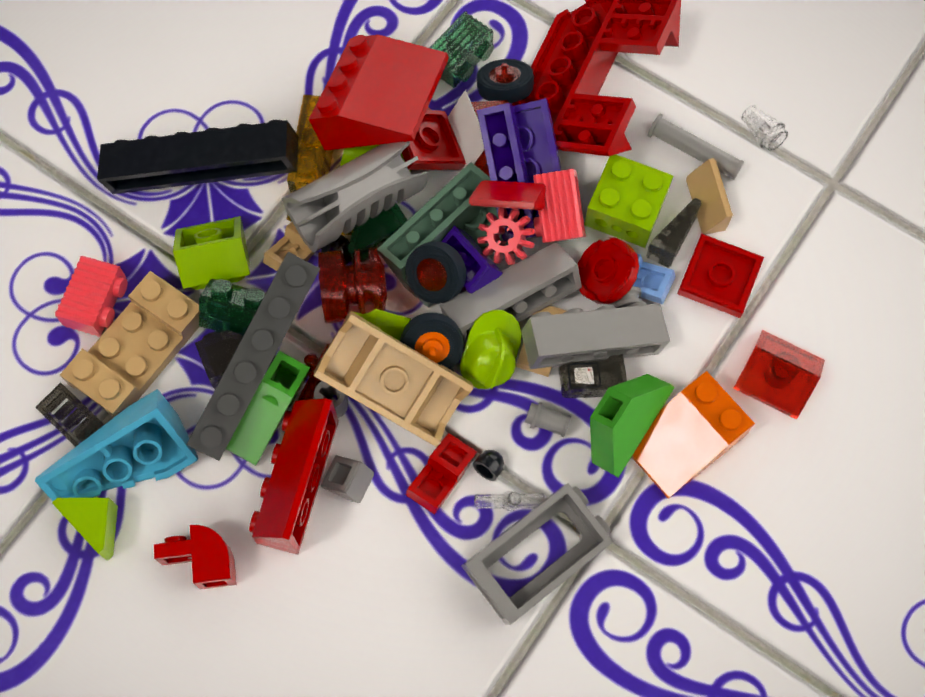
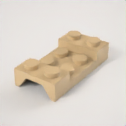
[60,271,208,417]
[314,311,474,447]

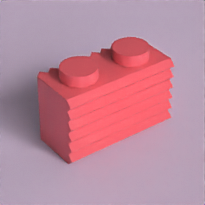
[533,169,586,243]
[55,256,128,337]

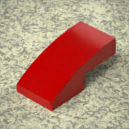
[406,433,477,515]

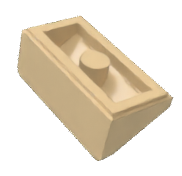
[686,158,733,234]

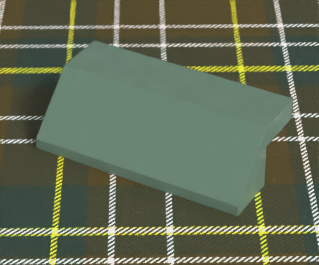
[377,162,502,308]

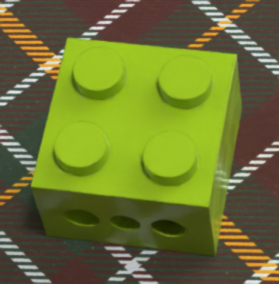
[584,154,673,248]

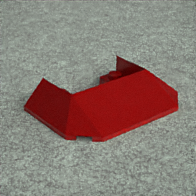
[512,0,681,156]

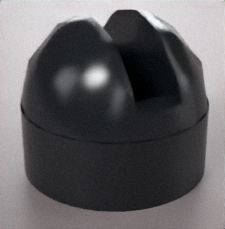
[473,450,504,481]

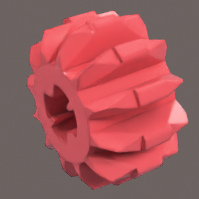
[477,208,536,265]

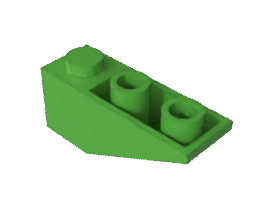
[226,351,310,466]

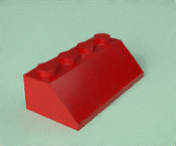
[249,398,339,555]

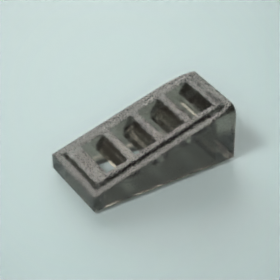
[646,198,702,268]
[35,382,105,447]

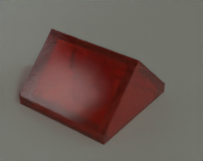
[733,330,825,419]

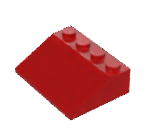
[309,34,449,151]

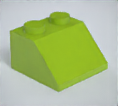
[173,216,250,290]

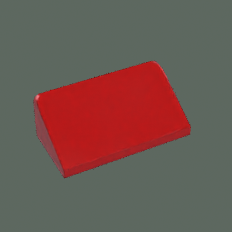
[469,180,546,210]

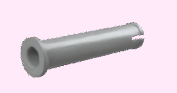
[647,113,744,180]

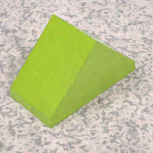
[52,498,118,561]

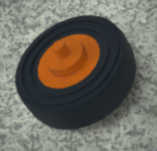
[400,312,464,370]

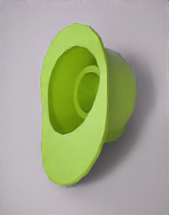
[460,310,522,389]

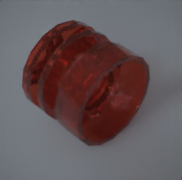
[318,247,388,324]

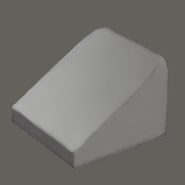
[321,455,374,503]

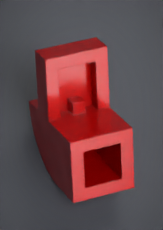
[154,525,237,590]

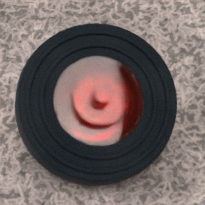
[477,59,534,104]
[405,241,466,304]

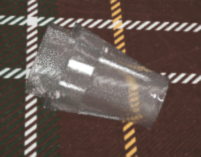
[741,105,788,151]

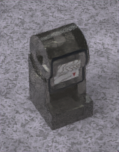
[558,354,627,399]

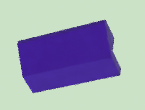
[477,98,562,242]

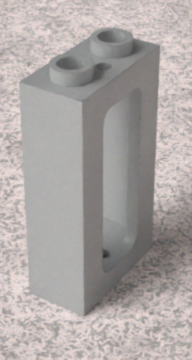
[461,483,614,625]

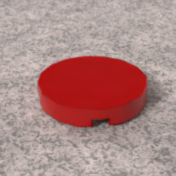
[578,237,639,304]

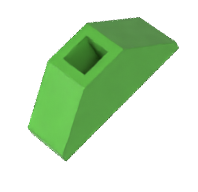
[590,374,675,478]

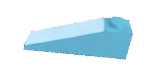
[35,389,198,501]

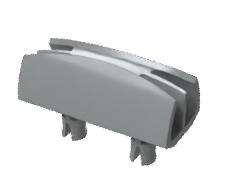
[282,141,429,253]

